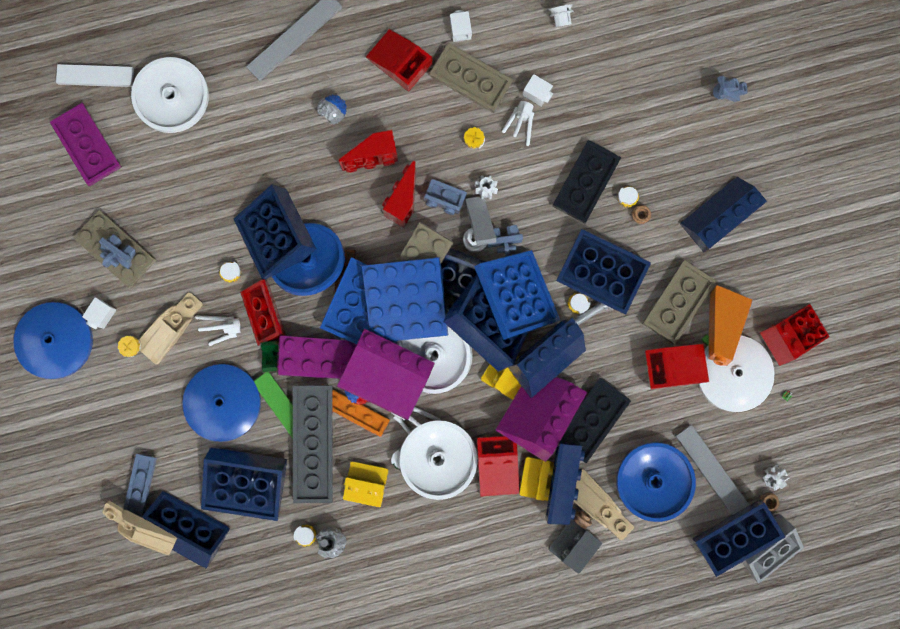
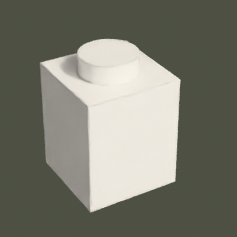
[450,10,472,42]
[523,74,553,107]
[82,298,117,329]

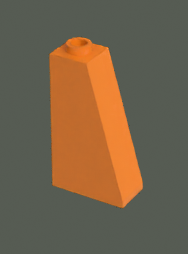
[708,285,753,366]

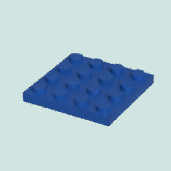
[474,250,560,340]
[362,257,449,341]
[320,258,398,344]

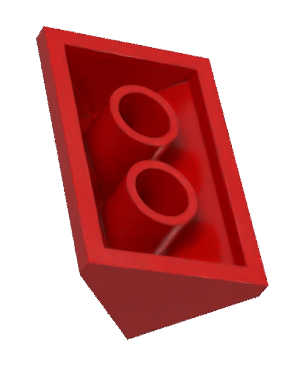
[240,279,286,346]

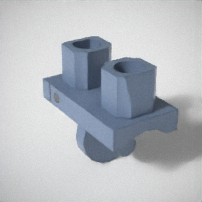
[713,76,748,102]
[488,225,523,257]
[99,234,136,269]

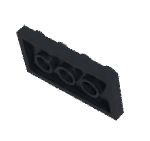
[552,140,621,224]
[560,378,631,463]

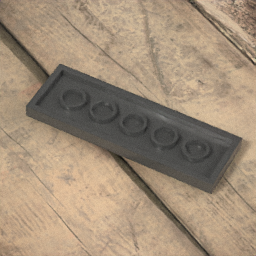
[293,385,333,503]

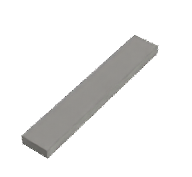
[246,0,342,82]
[675,425,749,515]

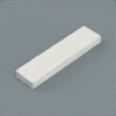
[56,64,134,87]

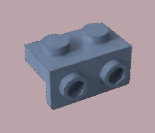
[423,179,467,215]

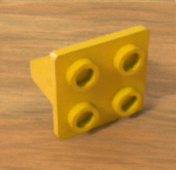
[481,356,521,399]
[519,457,554,501]
[343,461,389,507]

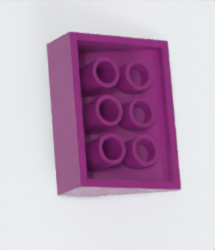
[337,329,435,420]
[495,377,587,462]

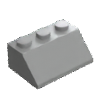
[742,514,804,584]

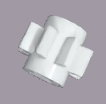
[475,176,498,199]
[763,465,789,491]

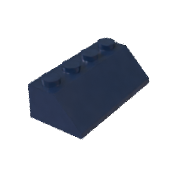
[680,177,767,252]
[441,248,486,297]
[508,318,586,398]
[545,441,585,525]
[142,491,230,569]
[692,500,785,577]

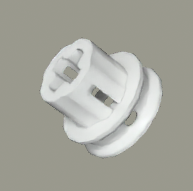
[549,4,574,27]
[463,228,487,253]

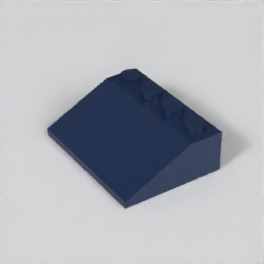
[234,184,317,280]
[556,229,651,315]
[443,274,528,371]
[201,447,287,521]

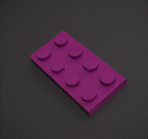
[50,103,122,187]
[277,336,356,379]

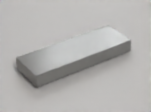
[465,197,496,245]

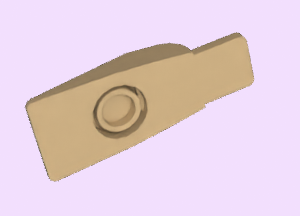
[139,293,203,365]
[573,469,634,540]
[102,501,177,555]

